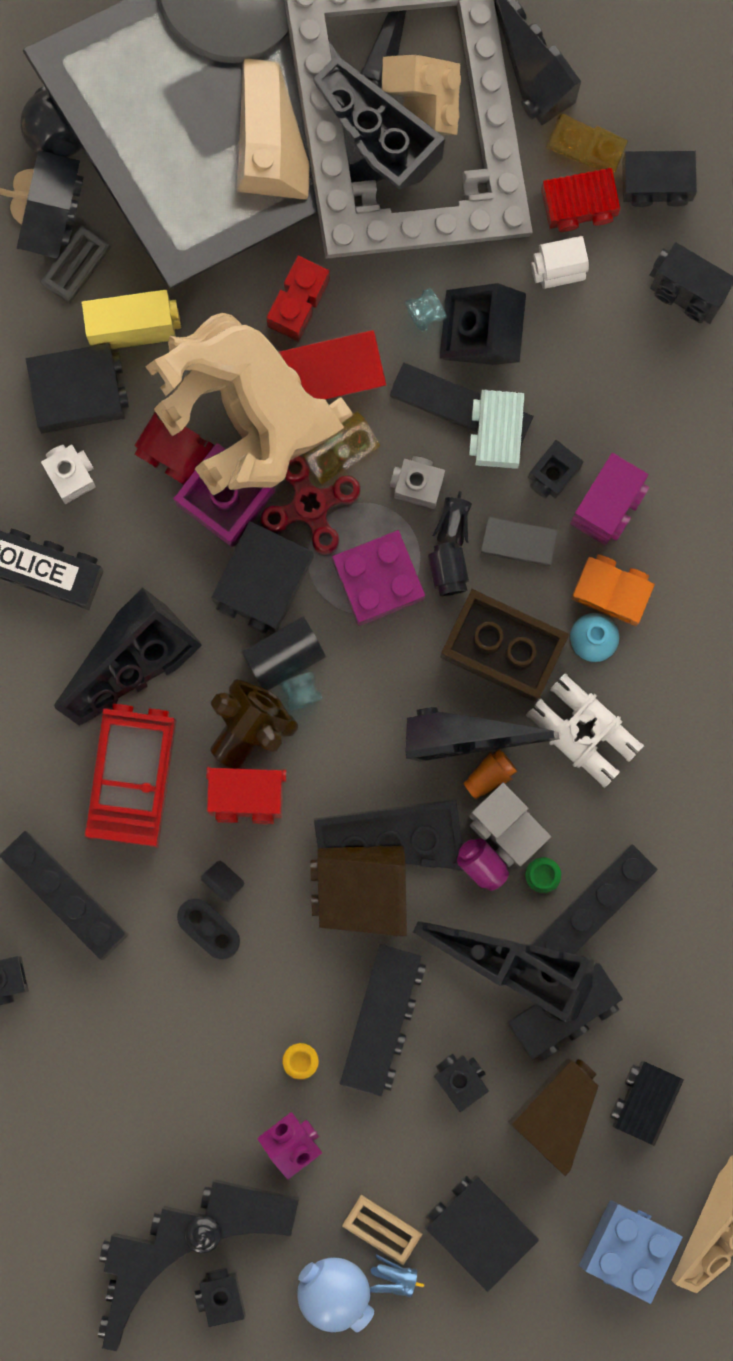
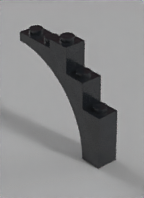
[98,1179,299,1351]

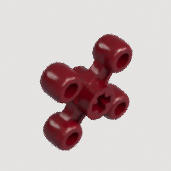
[260,456,361,555]

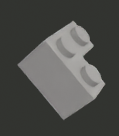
[469,782,551,868]

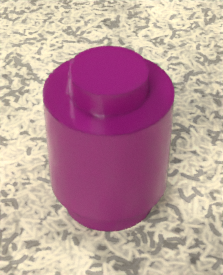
[457,838,509,891]

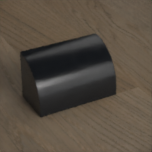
[242,616,326,690]

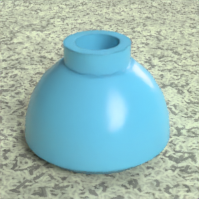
[570,613,620,662]

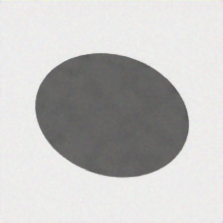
[308,503,420,613]

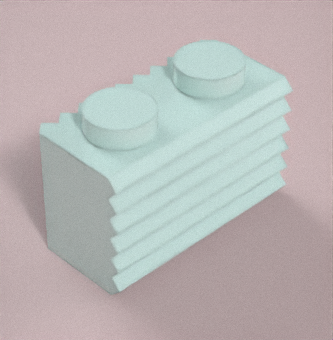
[469,390,524,469]

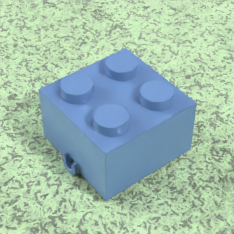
[578,1200,683,1304]

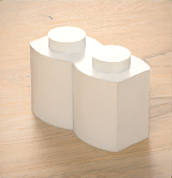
[531,236,589,289]

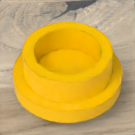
[283,1043,319,1080]

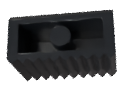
[610,1061,684,1146]

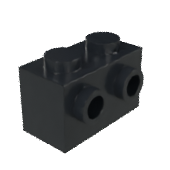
[622,151,697,207]

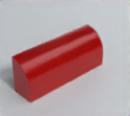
[278,330,386,400]

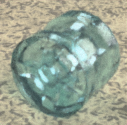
[405,287,447,332]
[280,672,323,711]

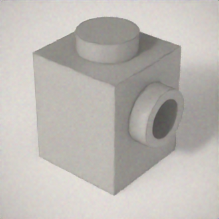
[390,456,445,510]

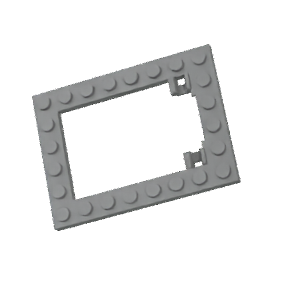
[284,0,533,259]

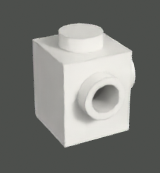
[41,445,96,504]

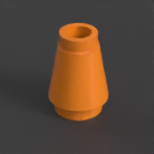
[463,749,517,800]

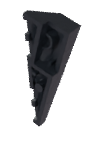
[413,921,594,1022]

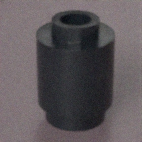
[428,542,469,597]

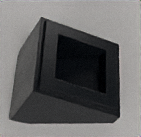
[201,861,245,903]

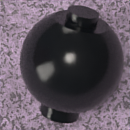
[20,86,82,157]

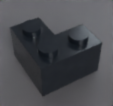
[17,150,84,259]

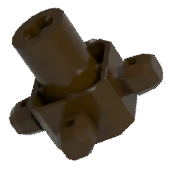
[210,679,298,769]

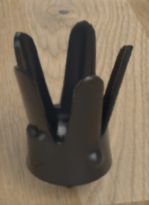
[432,491,472,547]

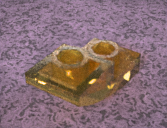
[546,113,628,173]

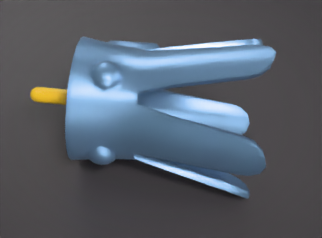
[370,1254,424,1298]

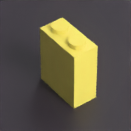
[82,290,181,349]

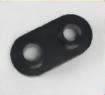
[177,899,240,959]

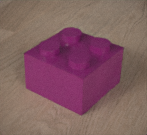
[173,443,276,548]
[570,452,650,546]
[332,530,425,627]

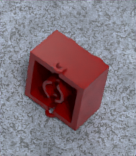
[206,767,286,824]

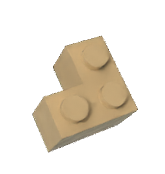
[382,55,461,135]

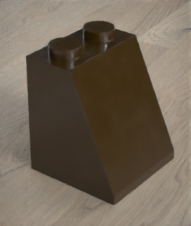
[310,846,407,936]
[508,1059,599,1176]

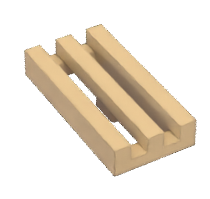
[342,1194,423,1265]

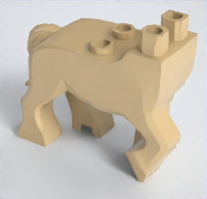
[145,313,353,495]

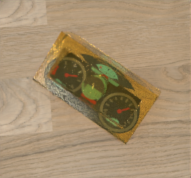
[302,412,380,484]

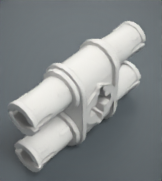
[526,673,644,788]

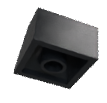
[439,283,526,365]

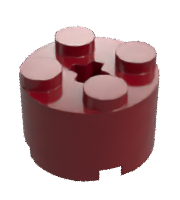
[134,412,215,485]

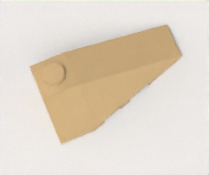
[237,59,309,200]
[672,1155,733,1293]

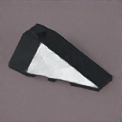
[494,0,581,125]
[313,55,445,189]
[54,587,202,726]
[405,707,560,762]

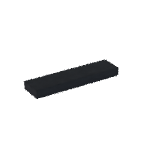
[390,362,534,448]

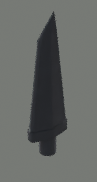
[361,10,406,88]

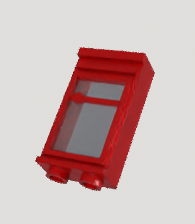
[85,704,177,848]

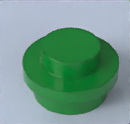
[525,857,561,893]

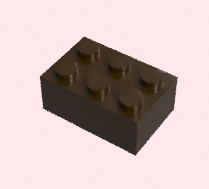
[440,589,569,703]

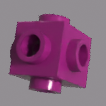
[257,1112,322,1179]

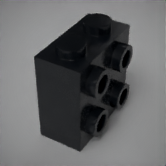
[649,242,733,324]

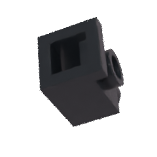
[528,440,584,499]

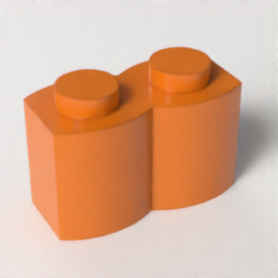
[571,554,655,626]

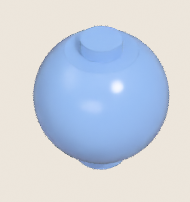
[297,1258,374,1332]

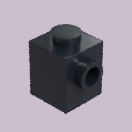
[0,956,29,1005]
[434,1054,489,1113]
[195,1268,246,1327]

